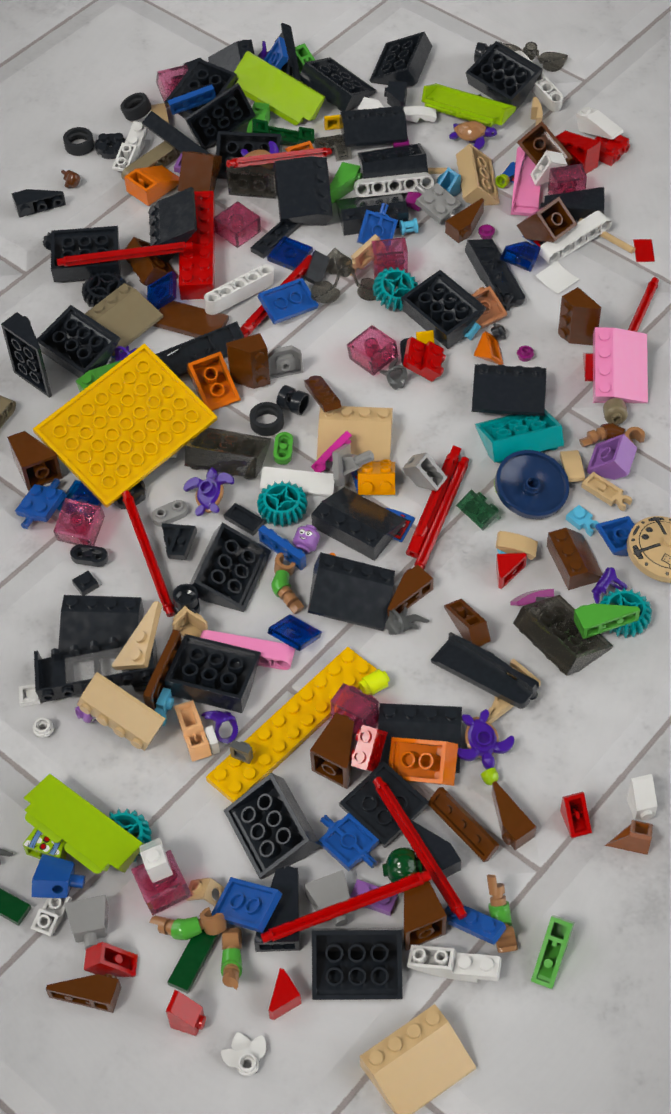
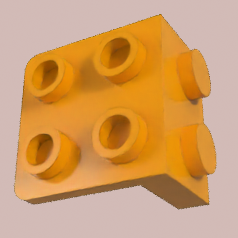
[358,459,395,495]

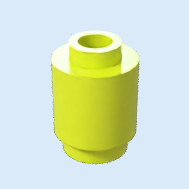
[358,669,390,696]

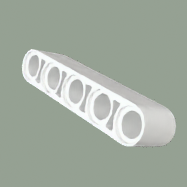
[515,51,563,112]
[354,172,434,197]
[538,211,612,264]
[204,264,274,315]

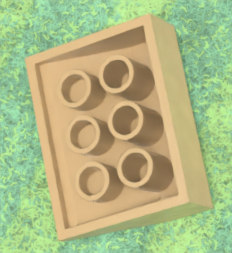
[317,406,393,462]
[360,1004,476,1114]

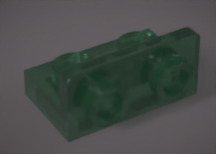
[456,489,502,530]

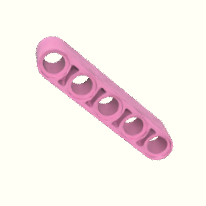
[200,630,295,670]

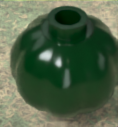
[382,847,423,882]

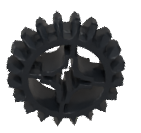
[82,271,126,307]

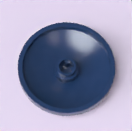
[495,450,569,519]

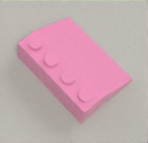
[593,327,648,403]

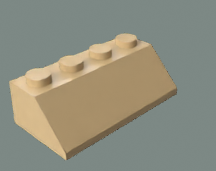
[456,143,500,206]
[77,672,166,751]

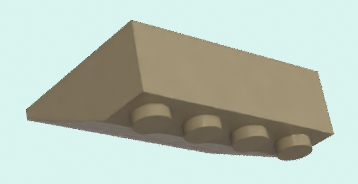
[85,283,163,356]

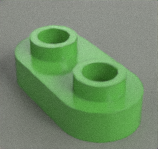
[273,432,293,465]

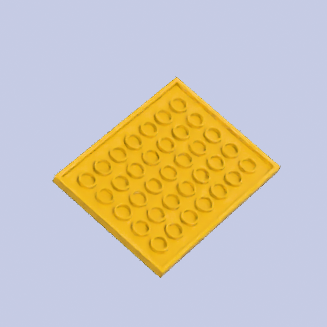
[33,343,217,508]

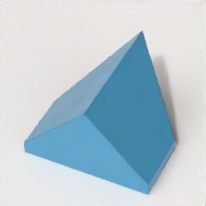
[436,167,461,197]

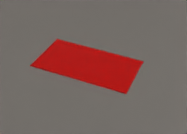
[633,239,655,262]

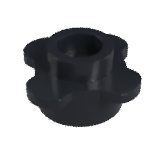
[491,323,506,340]

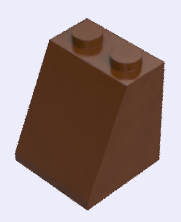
[178,151,222,192]
[517,197,577,242]
[7,431,63,491]
[310,712,355,789]
[404,871,447,951]

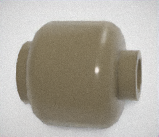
[603,398,628,425]

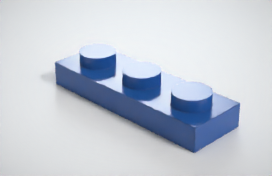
[168,84,216,115]
[258,525,306,570]
[444,905,506,945]

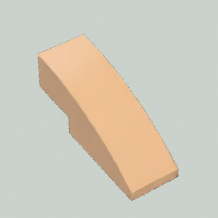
[174,700,212,762]

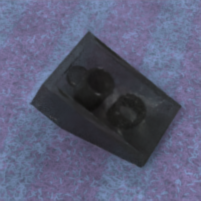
[226,157,277,199]

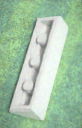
[260,467,336,496]

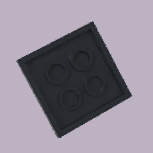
[339,761,429,848]

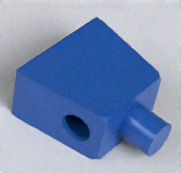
[32,854,86,898]

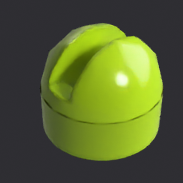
[495,174,510,188]
[480,767,499,785]

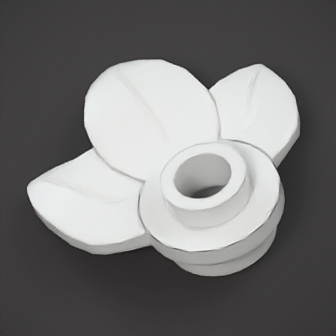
[221,1032,266,1076]

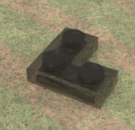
[314,134,352,162]

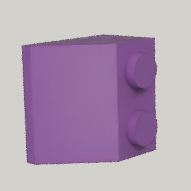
[586,434,637,480]

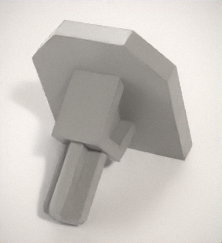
[268,345,303,379]
[332,444,374,487]

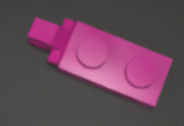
[311,431,352,473]

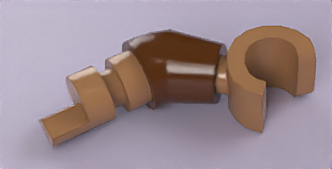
[579,423,645,447]

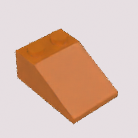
[187,351,241,411]
[389,737,458,786]

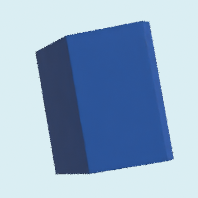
[595,516,635,556]

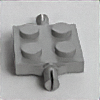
[415,183,461,224]

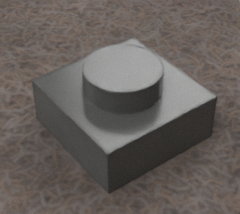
[229,740,253,764]

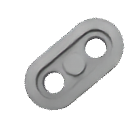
[152,500,188,527]

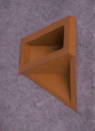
[605,820,653,855]

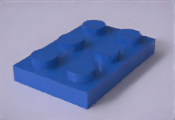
[264,37,289,70]
[257,278,319,324]
[212,877,282,933]

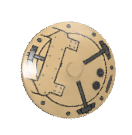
[627,516,671,583]

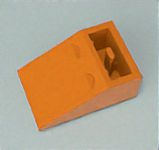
[124,165,179,206]

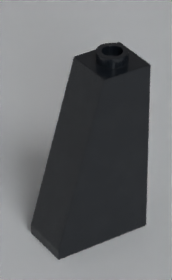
[540,187,604,221]
[254,866,300,952]

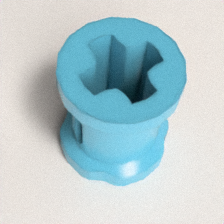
[399,218,418,235]

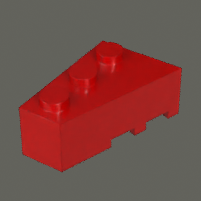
[555,130,601,175]

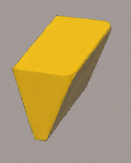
[324,115,340,130]
[416,330,434,344]

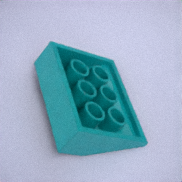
[475,410,564,463]

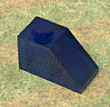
[500,241,541,272]

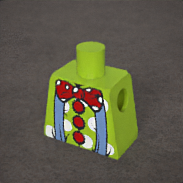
[23,828,67,860]

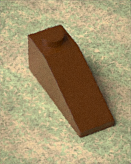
[445,198,484,243]
[388,564,433,617]
[444,599,491,647]
[492,781,536,850]
[46,974,122,1013]

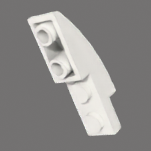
[112,121,149,172]
[407,945,502,983]

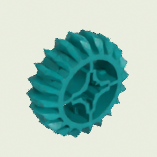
[373,267,418,311]
[257,481,308,528]
[599,587,652,638]
[109,808,152,862]

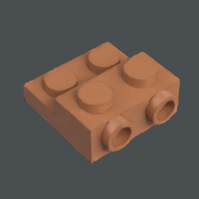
[472,286,508,330]

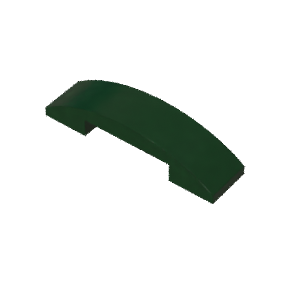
[252,119,315,145]

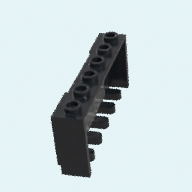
[34,633,158,703]

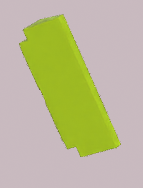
[234,51,325,125]
[421,83,516,127]
[24,773,144,874]

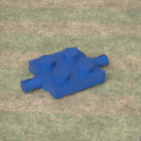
[357,203,398,253]
[15,478,66,529]
[318,813,379,871]

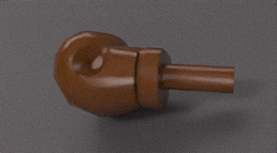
[61,170,80,188]

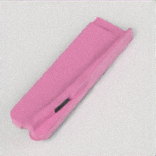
[511,147,540,216]

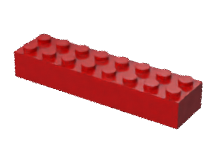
[179,191,215,300]

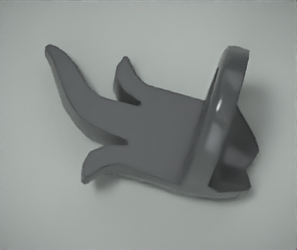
[380,357,407,390]
[385,607,429,635]

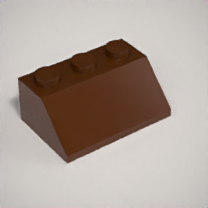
[517,121,574,169]
[125,237,178,287]
[558,287,601,346]
[226,333,271,389]
[547,528,603,590]

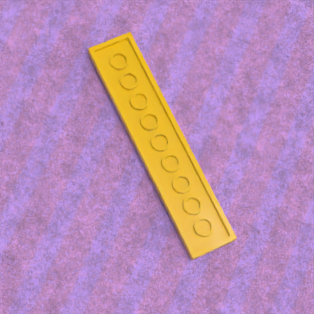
[206,647,377,803]

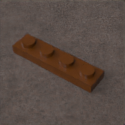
[304,376,342,412]
[429,787,500,862]

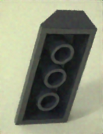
[340,106,408,147]

